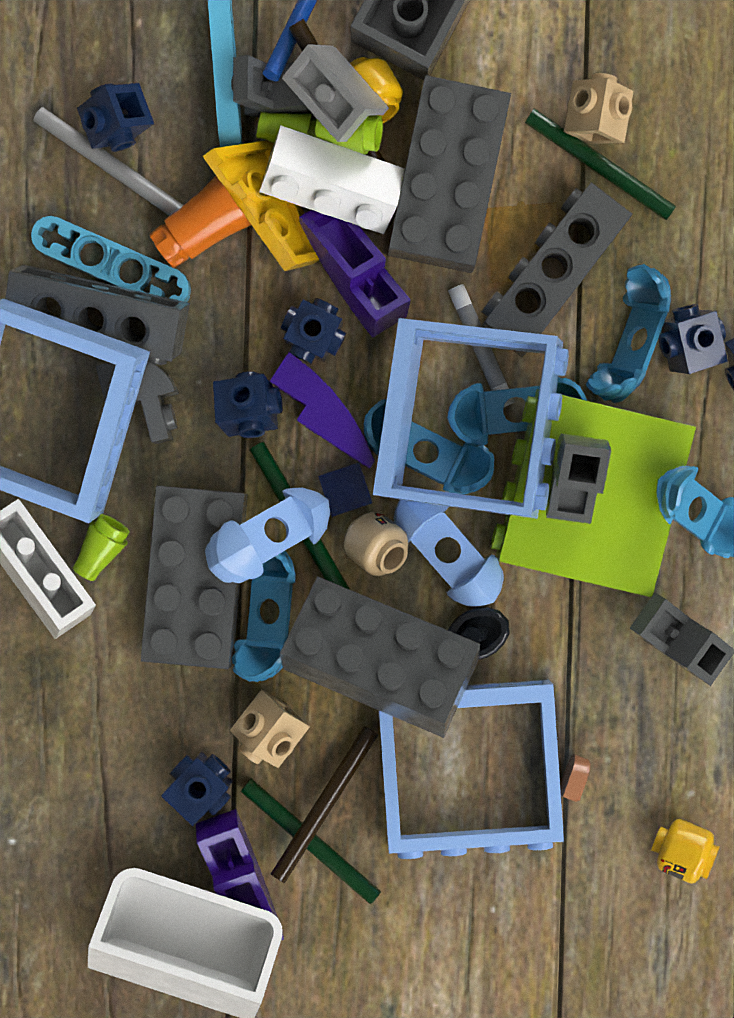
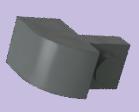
[231,55,314,118]
[96,361,179,444]
[546,434,611,524]
[630,593,734,686]

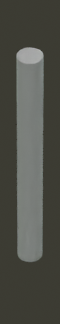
[33,107,184,216]

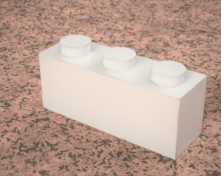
[260,126,405,234]
[0,499,96,639]

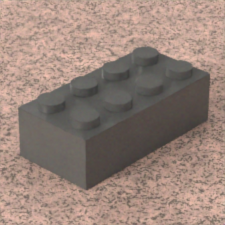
[350,0,470,80]
[388,75,511,273]
[140,486,248,669]
[280,576,480,738]

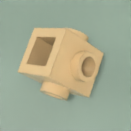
[564,73,633,144]
[230,689,310,768]

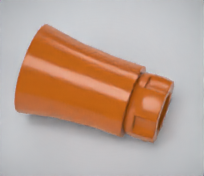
[149,176,251,268]

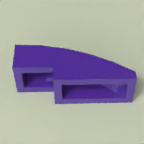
[299,210,411,338]
[270,352,375,469]
[196,809,284,940]

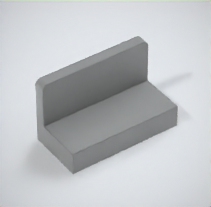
[282,44,389,142]

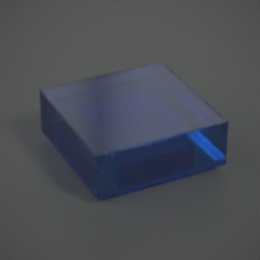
[318,462,373,517]

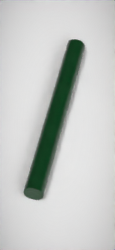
[525,108,676,220]
[249,441,350,590]
[240,778,381,904]

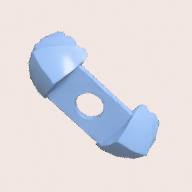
[205,487,330,583]
[394,499,504,607]

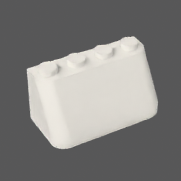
[88,868,282,1018]

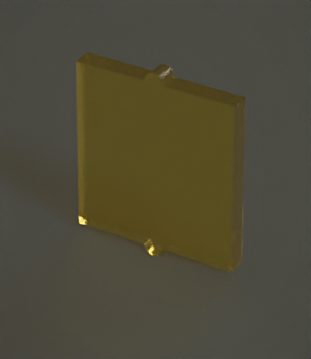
[486,201,562,283]

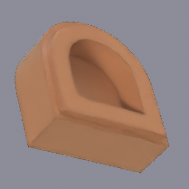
[560,754,590,802]

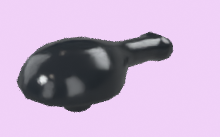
[448,607,510,660]

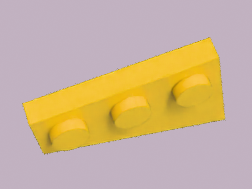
[202,140,319,271]

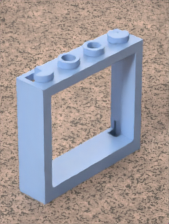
[0,298,150,523]
[373,318,569,519]
[379,680,564,859]

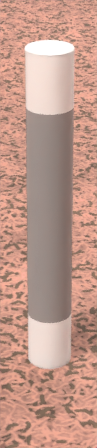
[448,284,515,407]

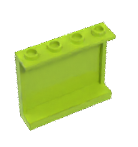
[491,389,696,597]

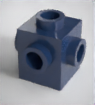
[77,83,154,152]
[280,298,347,364]
[658,304,728,374]
[213,371,283,438]
[161,751,233,826]

